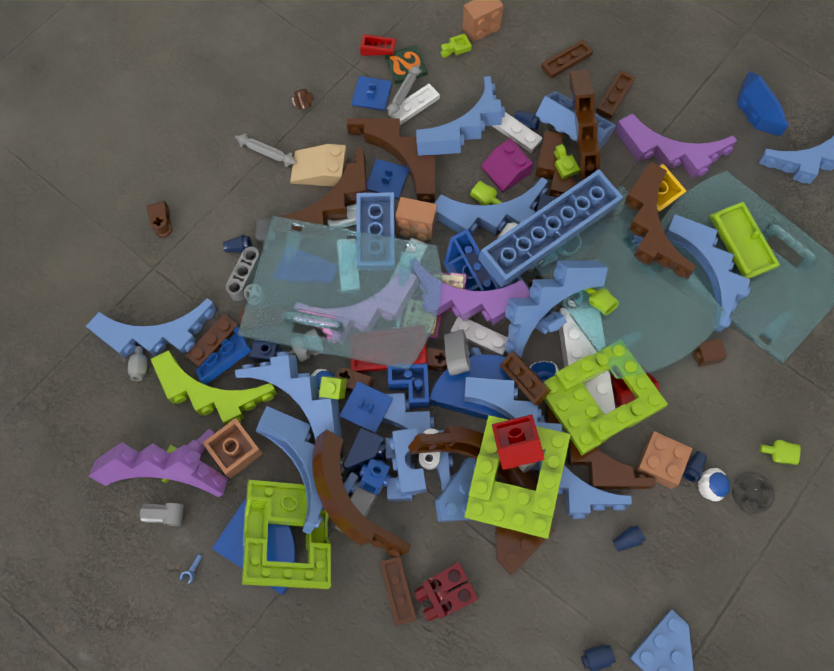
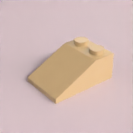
[290,144,348,187]

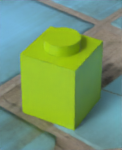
[319,376,347,399]

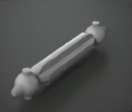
[387,64,422,116]
[235,133,297,167]

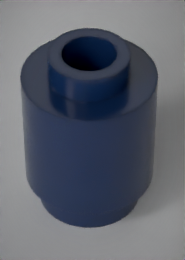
[581,644,616,671]

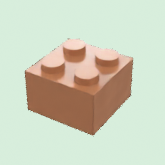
[462,0,504,42]
[395,197,437,241]
[203,418,263,479]
[634,431,693,489]

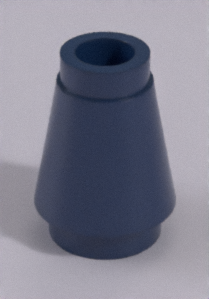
[514,110,541,130]
[223,235,252,253]
[682,451,707,482]
[612,525,646,552]

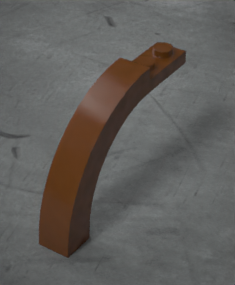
[408,426,538,491]
[312,429,411,557]

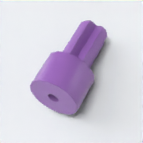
[187,429,215,457]

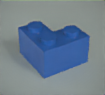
[388,364,429,409]

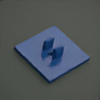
[351,76,392,111]
[367,159,409,199]
[339,382,393,433]

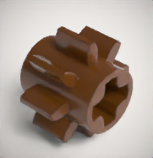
[291,88,314,110]

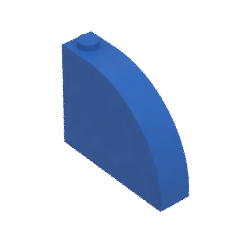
[429,354,516,420]
[212,497,297,595]

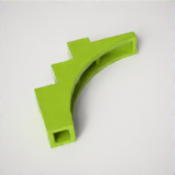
[151,351,277,425]

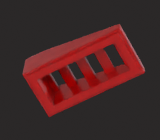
[360,34,397,56]

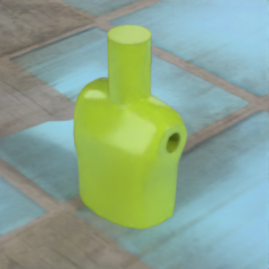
[470,181,503,206]
[585,287,619,316]
[759,440,801,465]

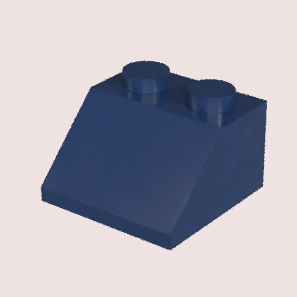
[344,428,386,474]

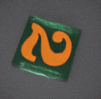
[385,45,428,84]

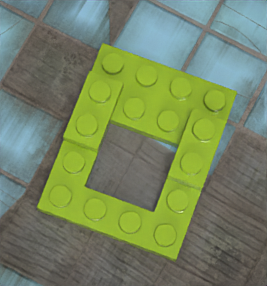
[544,340,668,455]
[464,415,571,539]
[242,480,331,589]

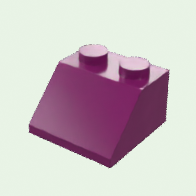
[481,138,533,193]

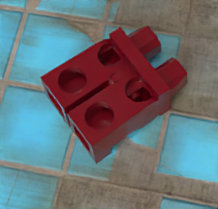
[414,562,478,621]

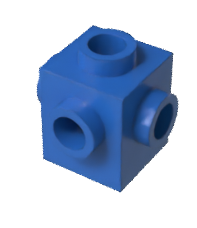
[359,459,391,496]

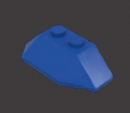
[737,71,789,136]
[444,228,500,291]

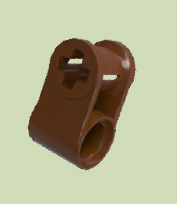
[147,201,172,238]
[427,347,448,371]
[336,368,375,393]

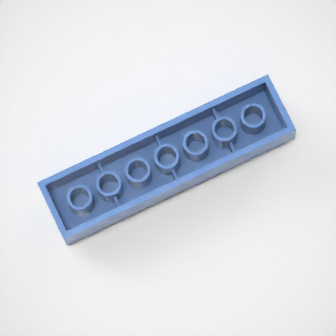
[478,170,623,288]

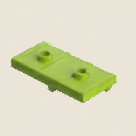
[709,202,780,279]

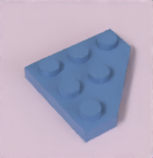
[435,457,477,522]
[629,610,694,671]

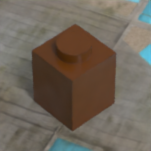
[693,339,727,367]

